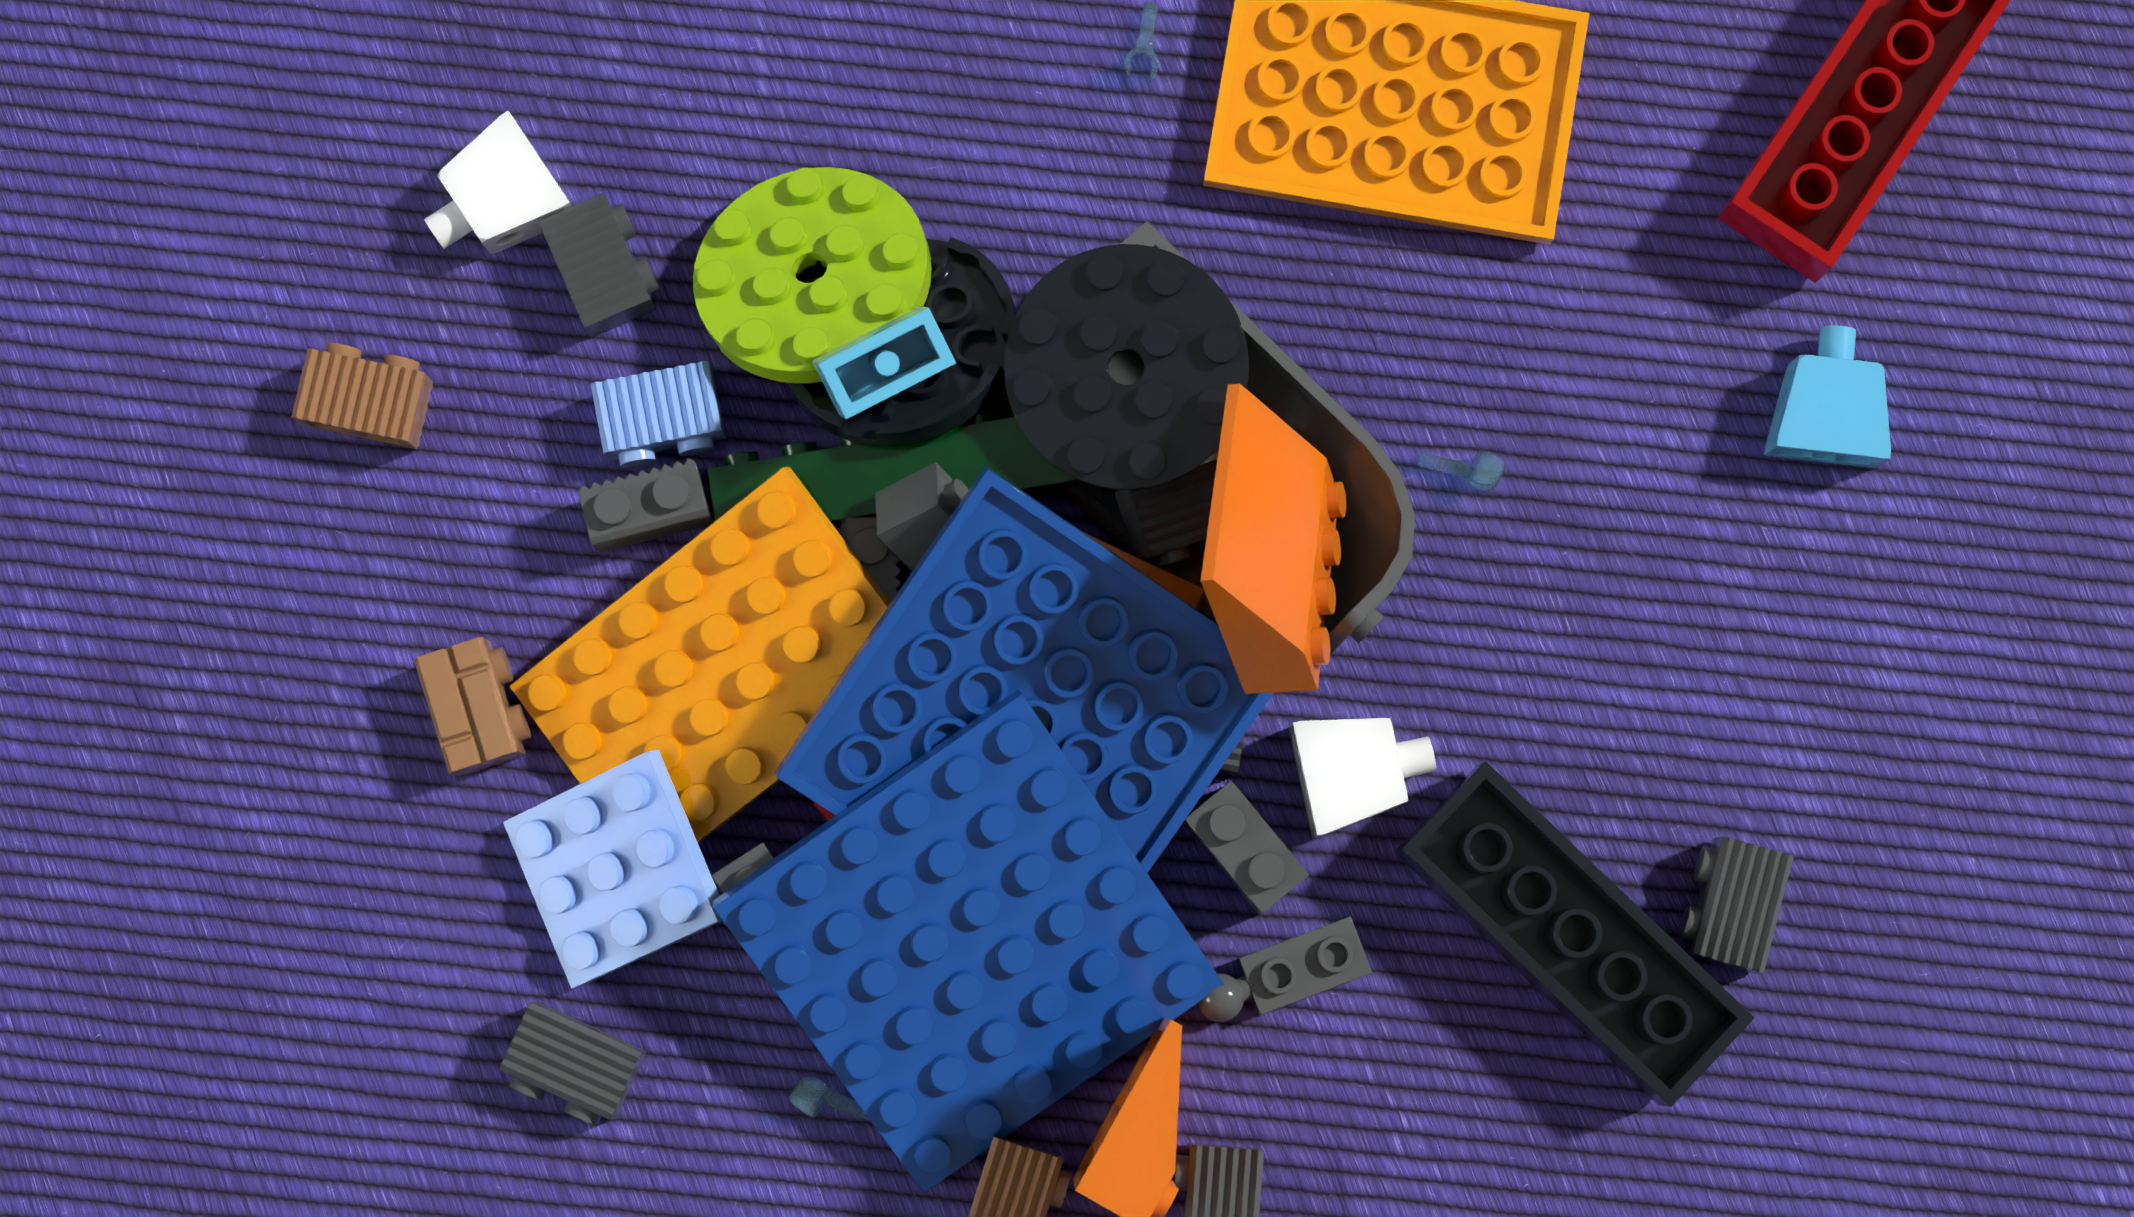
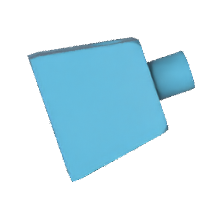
[1764,325,1891,468]

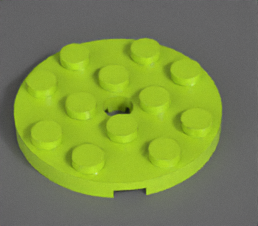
[693,167,932,384]

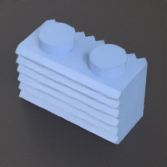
[591,361,726,468]

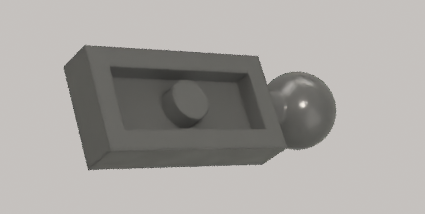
[1197,916,1372,1022]

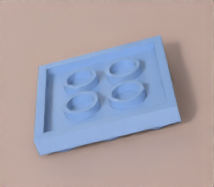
[503,749,723,989]

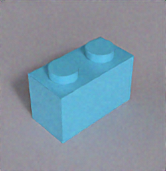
[812,306,956,419]

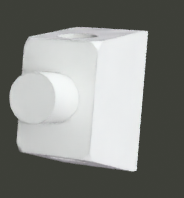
[424,111,572,254]
[1288,718,1436,838]

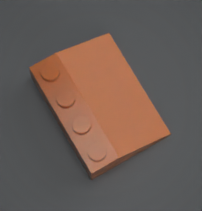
[1200,383,1346,694]
[1073,1018,1182,1217]

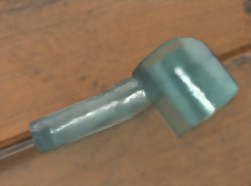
[1124,2,1159,82]
[1418,449,1505,492]
[789,1076,870,1121]

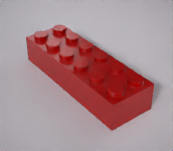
[1717,0,2010,283]

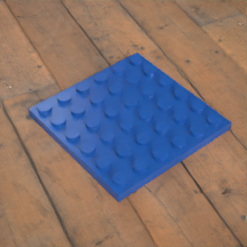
[775,466,1273,873]
[712,689,1224,1193]

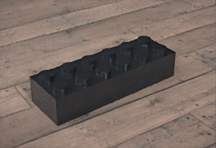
[1394,761,1755,1107]

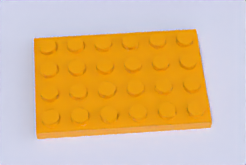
[1203,0,1589,245]
[509,467,891,844]

